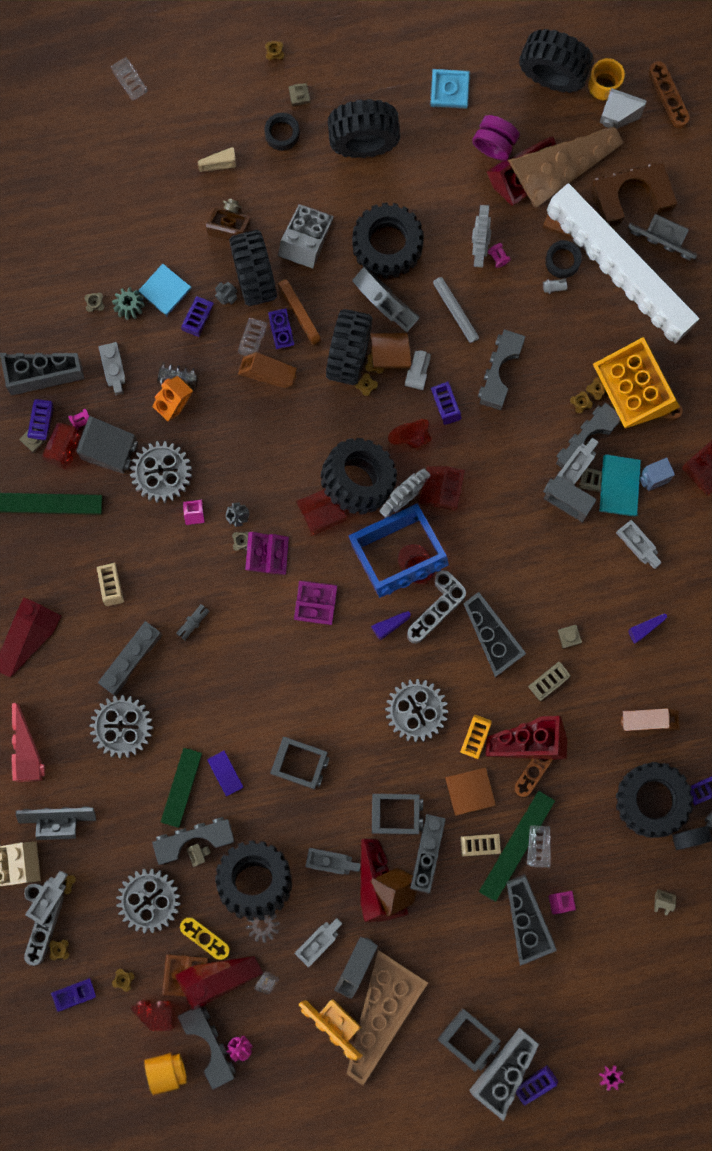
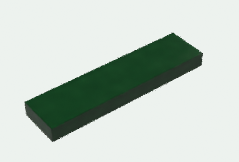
[161,747,203,828]

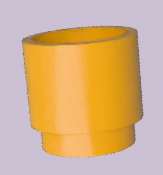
[588,58,625,100]
[144,1053,187,1095]

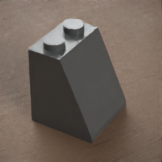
[76,416,138,474]

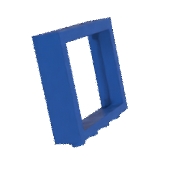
[348,503,449,598]

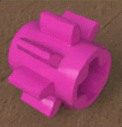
[227,1036,253,1062]
[599,1065,624,1091]

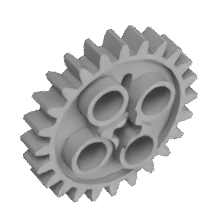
[472,205,491,267]
[130,441,192,503]
[380,469,431,518]
[385,679,448,742]
[90,695,153,759]
[116,869,181,933]

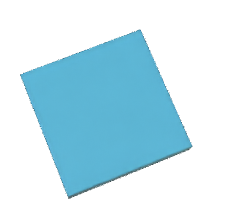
[431,69,470,109]
[138,264,191,316]

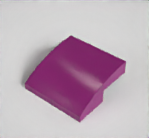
[245,532,289,575]
[294,580,337,625]

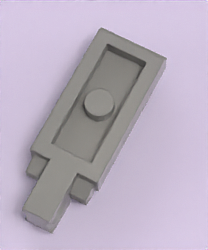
[98,342,126,396]
[558,438,598,485]
[616,520,662,569]
[26,871,68,925]
[294,918,342,967]

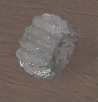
[246,914,280,942]

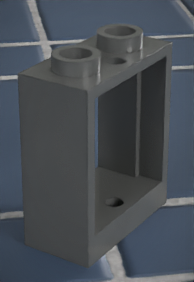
[543,475,597,522]
[270,736,330,790]
[372,794,423,835]
[438,1008,501,1072]

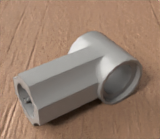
[405,351,431,390]

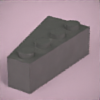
[0,353,85,395]
[463,592,526,677]
[507,874,557,966]

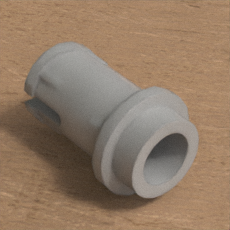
[543,278,567,294]

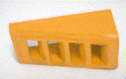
[460,715,492,759]

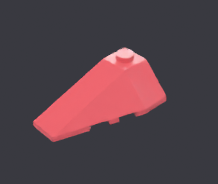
[12,703,45,782]

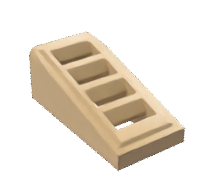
[198,147,236,172]
[97,563,124,606]
[460,834,501,856]

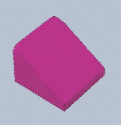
[183,500,205,525]
[549,891,576,914]

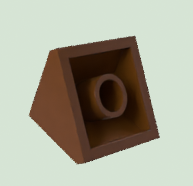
[206,208,251,241]
[371,868,417,916]

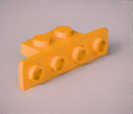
[299,999,363,1061]

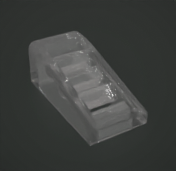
[111,57,148,101]
[238,318,267,356]
[527,825,551,868]
[255,970,279,995]

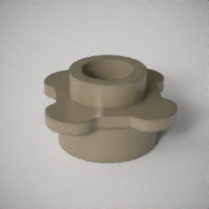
[223,199,242,213]
[85,293,105,312]
[232,532,248,551]

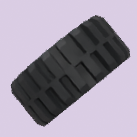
[519,29,594,93]
[327,99,401,158]
[352,202,424,279]
[229,230,277,306]
[326,309,373,385]
[320,438,397,514]
[616,762,694,838]
[215,840,292,921]

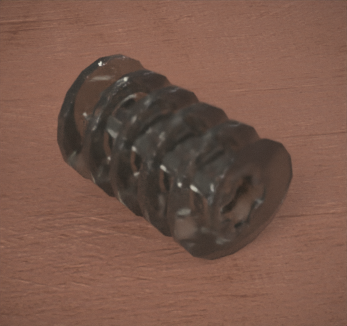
[157,362,199,393]

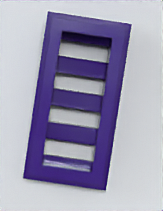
[181,296,214,337]
[431,382,462,425]
[27,399,54,440]
[371,611,411,640]
[628,614,667,644]
[690,776,712,806]
[515,1065,558,1106]

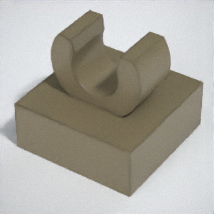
[288,83,310,106]
[186,844,211,867]
[654,889,676,916]

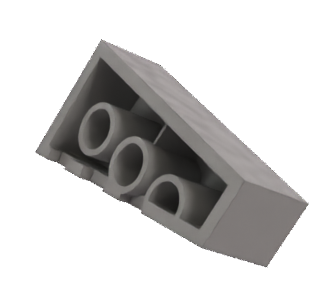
[469,1028,539,1121]

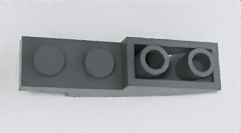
[352,266,420,332]
[410,814,445,893]

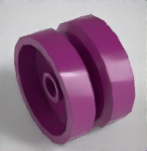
[472,115,520,160]

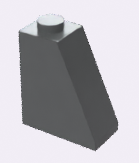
[334,937,378,999]

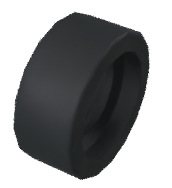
[264,113,300,151]
[545,240,582,278]
[672,826,712,850]

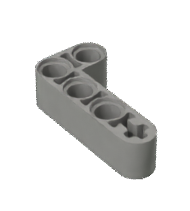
[407,570,466,644]
[24,884,64,965]

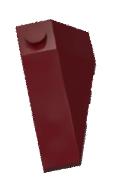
[486,136,557,205]
[0,597,62,677]
[486,716,568,759]
[361,839,408,922]
[175,956,263,1011]

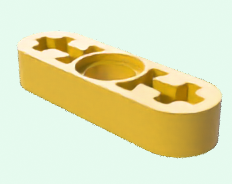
[180,918,230,960]

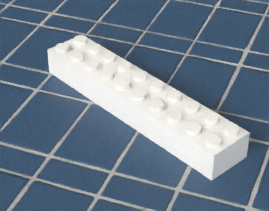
[547,183,700,344]

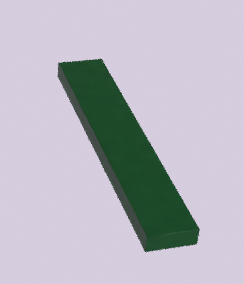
[0,493,103,515]
[478,791,555,902]

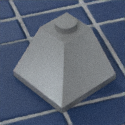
[599,88,647,129]

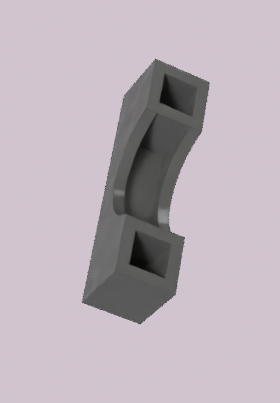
[478,329,525,410]
[556,402,621,468]
[98,621,163,696]
[152,817,235,865]
[178,1007,236,1090]

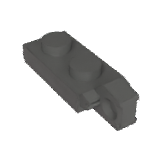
[305,848,361,875]

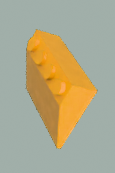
[593,337,680,428]

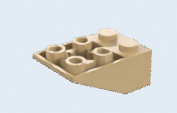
[0,842,41,887]

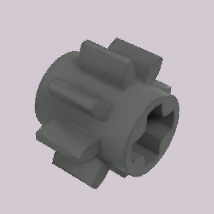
[215,282,237,305]
[226,502,249,527]

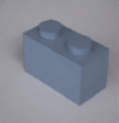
[640,458,675,491]

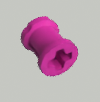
[487,243,511,268]
[68,408,89,431]

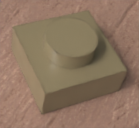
[19,429,46,453]
[557,625,582,649]

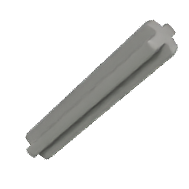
[433,277,479,343]

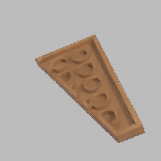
[508,127,623,207]
[346,950,428,1085]

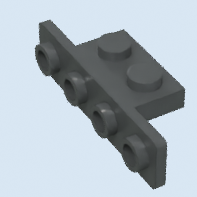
[628,213,698,260]
[16,807,96,840]

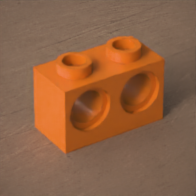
[152,376,193,422]

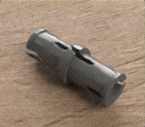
[176,604,210,641]

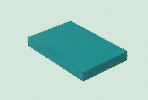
[599,455,641,517]

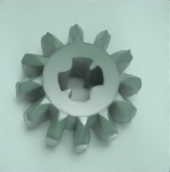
[112,287,145,320]

